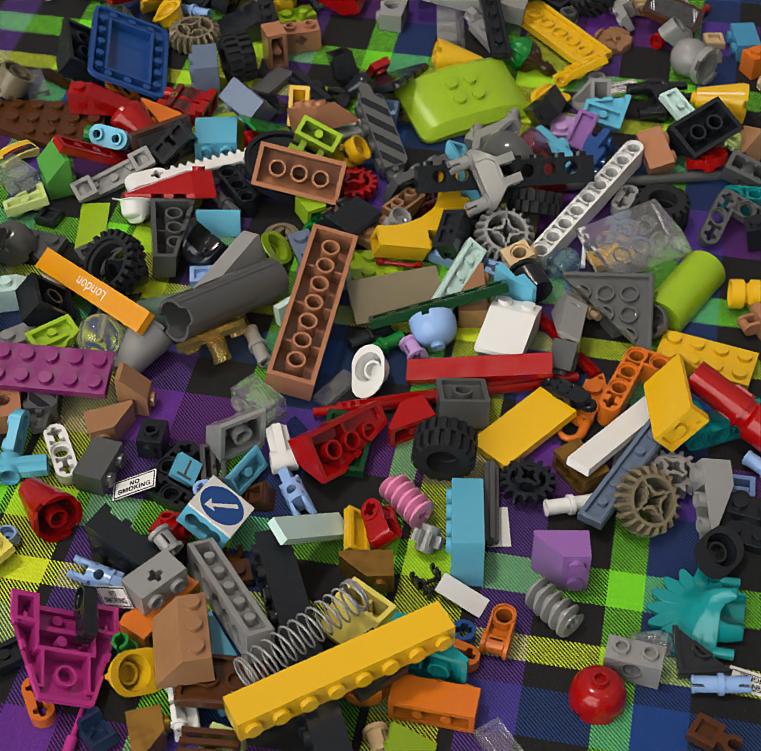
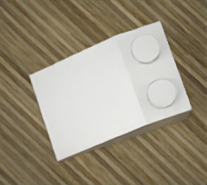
[474,296,542,355]

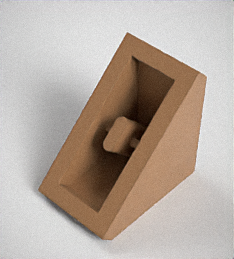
[741,125,761,161]

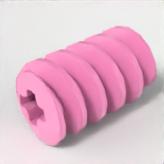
[379,474,435,529]

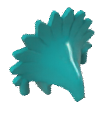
[646,568,747,661]

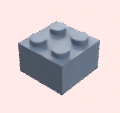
[189,43,221,100]
[219,77,277,125]

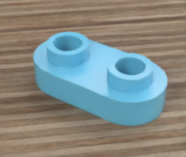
[89,124,130,151]
[1,408,30,456]

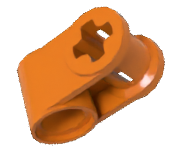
[479,603,517,661]

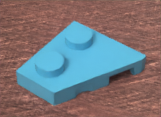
[583,95,632,133]

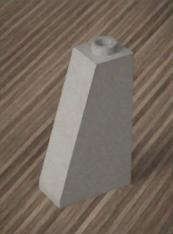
[193,230,266,289]

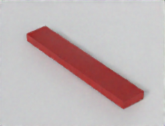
[406,352,553,385]

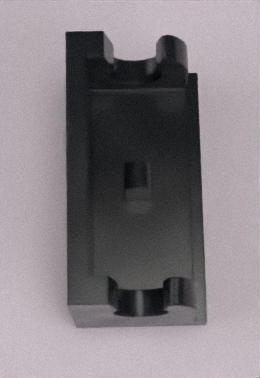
[432,209,473,259]

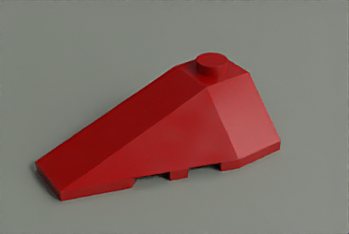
[122,166,216,198]
[288,399,388,484]

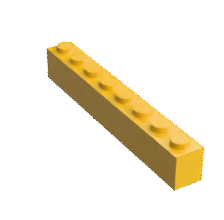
[223,601,455,741]

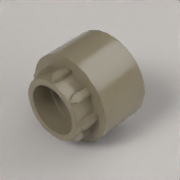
[0,60,34,100]

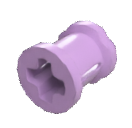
[399,334,428,359]

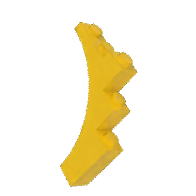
[370,170,473,261]

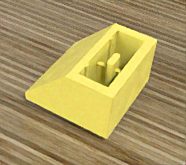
[318,576,397,645]

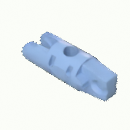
[278,466,318,516]
[66,555,125,587]

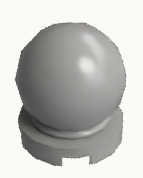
[670,38,722,85]

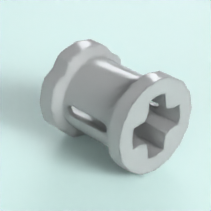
[148,523,184,556]

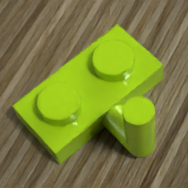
[276,4,317,24]

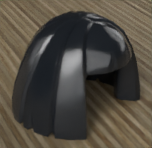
[181,217,228,266]

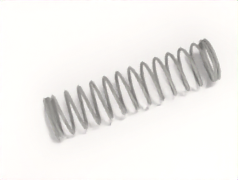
[233,579,370,686]

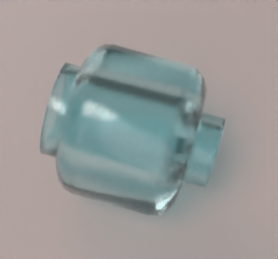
[546,247,580,281]

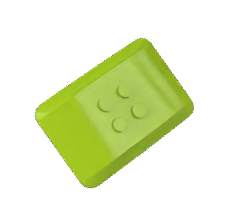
[393,57,529,144]

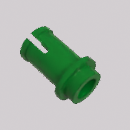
[111,632,140,654]

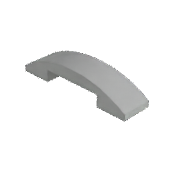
[69,145,156,203]

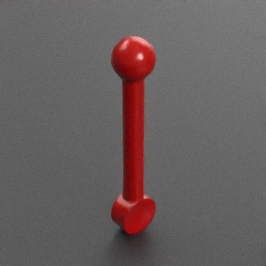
[376,257,423,269]

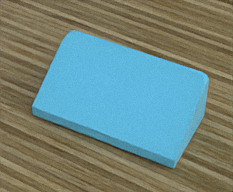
[196,210,242,237]
[224,445,268,496]

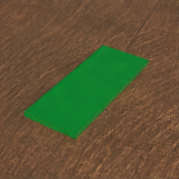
[240,115,292,133]

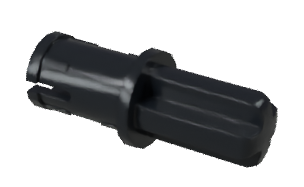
[346,325,393,353]

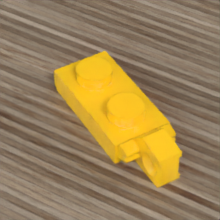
[552,51,609,88]

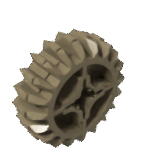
[169,14,221,55]
[612,465,682,537]

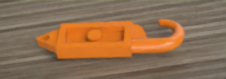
[557,373,607,442]

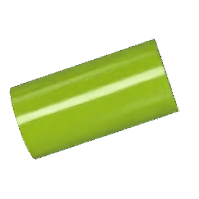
[653,250,726,332]

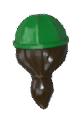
[507,37,557,77]

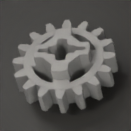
[647,450,695,499]

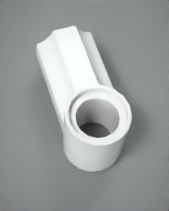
[265,423,298,475]

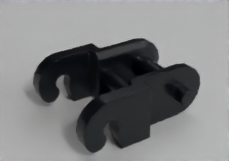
[409,563,441,599]

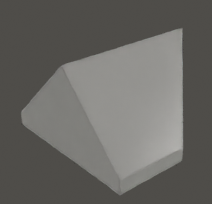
[568,78,611,111]

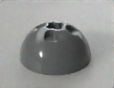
[481,131,534,193]

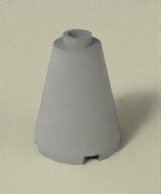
[113,319,174,377]

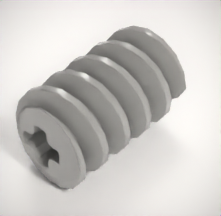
[525,577,584,638]

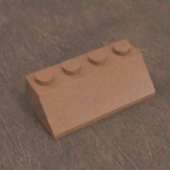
[251,141,347,206]

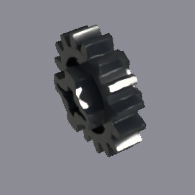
[499,457,556,508]

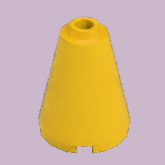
[430,38,483,71]
[690,83,749,124]

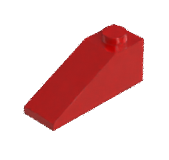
[67,81,132,116]

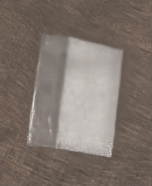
[575,199,692,273]

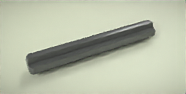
[484,460,499,546]

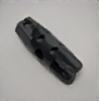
[541,376,597,413]

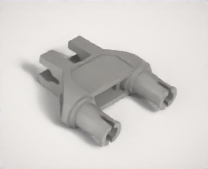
[464,108,521,151]
[447,149,524,217]

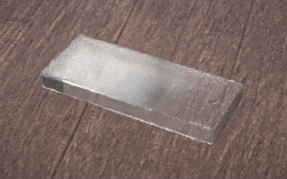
[312,369,352,406]

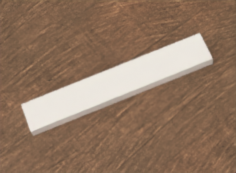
[566,396,650,476]

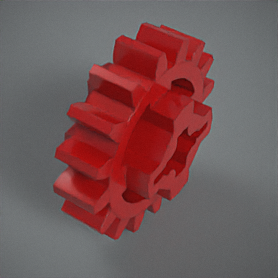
[339,166,378,200]

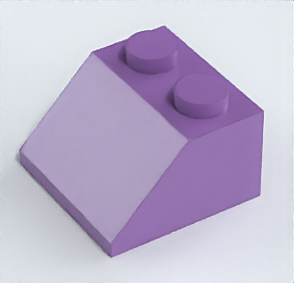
[531,530,592,591]

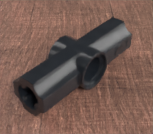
[288,69,337,103]

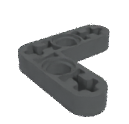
[697,189,761,248]

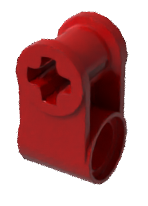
[361,498,402,550]

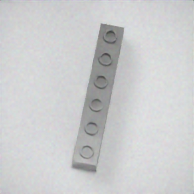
[187,537,275,664]

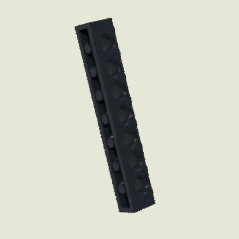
[414,151,595,194]

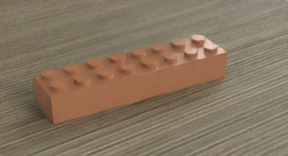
[263,223,358,401]

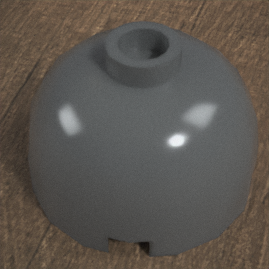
[0,220,37,267]

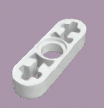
[43,424,78,485]

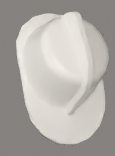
[112,197,151,224]
[351,344,390,399]

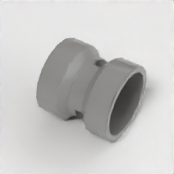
[382,207,412,225]

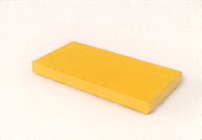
[477,387,577,470]

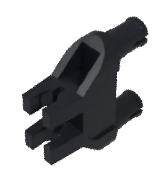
[626,78,691,121]

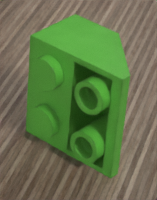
[37,137,77,201]

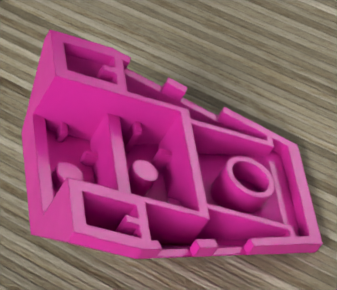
[10,588,119,709]

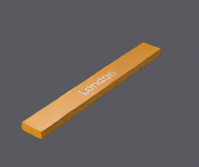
[35,247,155,336]

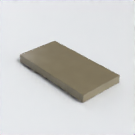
[345,265,440,327]

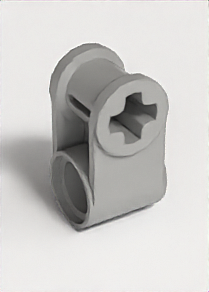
[658,16,693,47]

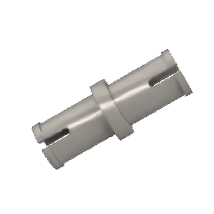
[243,324,271,369]

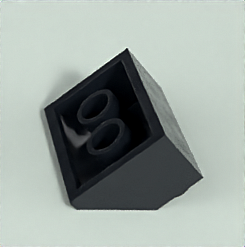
[666,96,744,160]

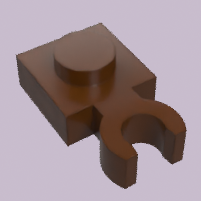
[223,544,254,587]
[685,712,743,751]

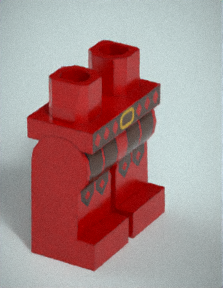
[156,83,218,127]

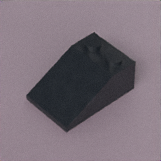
[217,0,277,42]
[56,17,100,84]

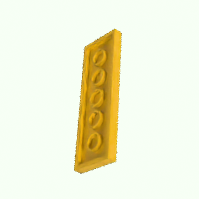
[520,0,613,64]

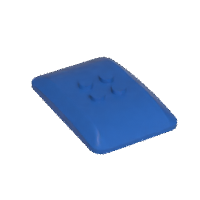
[87,5,169,100]

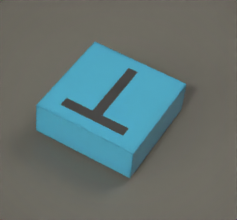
[168,452,203,488]

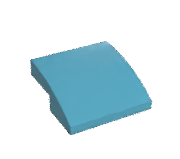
[493,263,537,303]

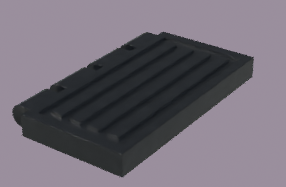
[355,63,428,96]

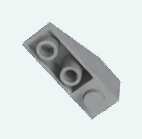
[551,289,588,343]
[689,458,734,539]

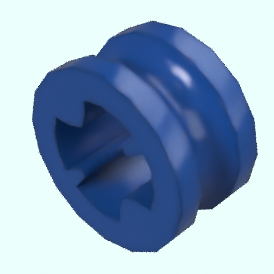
[453,619,476,645]

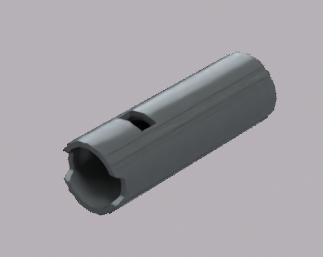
[158,258,290,342]

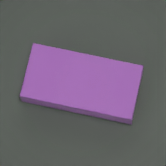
[566,108,600,151]

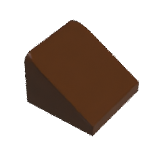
[243,480,276,511]

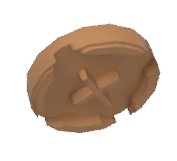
[594,26,633,55]

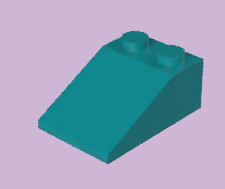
[391,611,469,684]

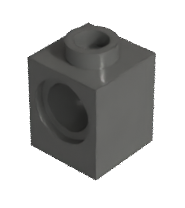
[551,338,581,376]

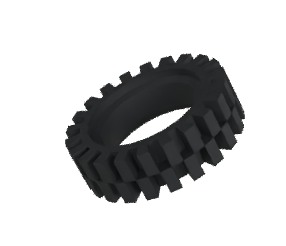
[79,229,146,297]

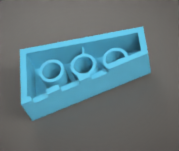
[446,478,485,587]

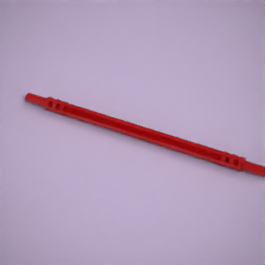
[312,372,579,418]

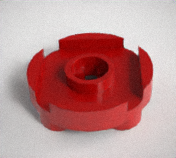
[685,147,728,173]

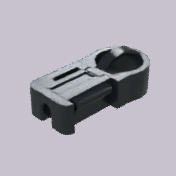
[73,584,98,644]

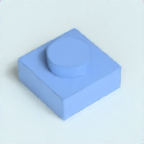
[189,265,212,288]

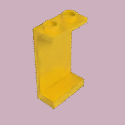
[643,353,709,452]

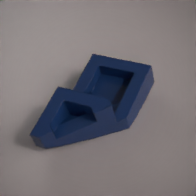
[76,705,120,751]

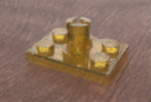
[175,315,249,365]

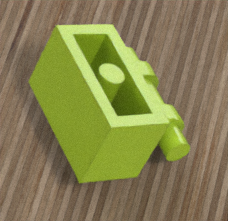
[288,115,343,159]

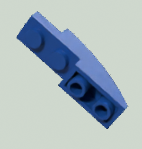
[582,128,614,186]

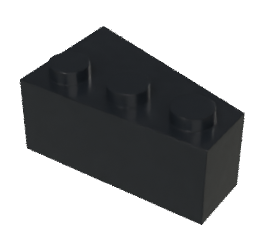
[85,503,161,576]

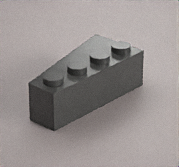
[150,198,195,278]

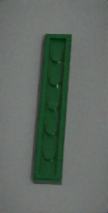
[368,279,509,330]

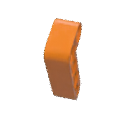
[597,346,670,427]

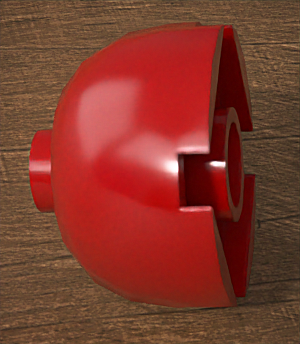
[568,665,627,725]

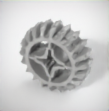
[474,206,535,263]

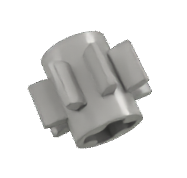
[410,522,446,555]

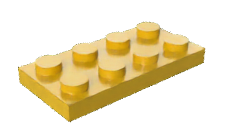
[656,329,759,390]

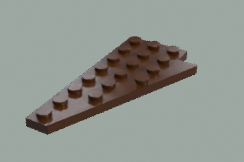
[0,99,109,158]

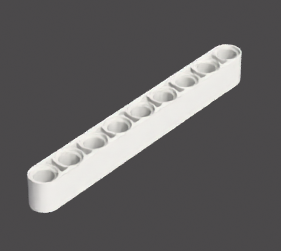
[532,140,644,271]

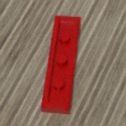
[52,135,128,166]

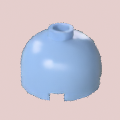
[408,307,457,351]

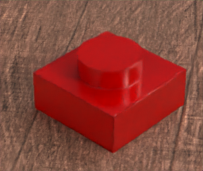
[366,56,391,79]

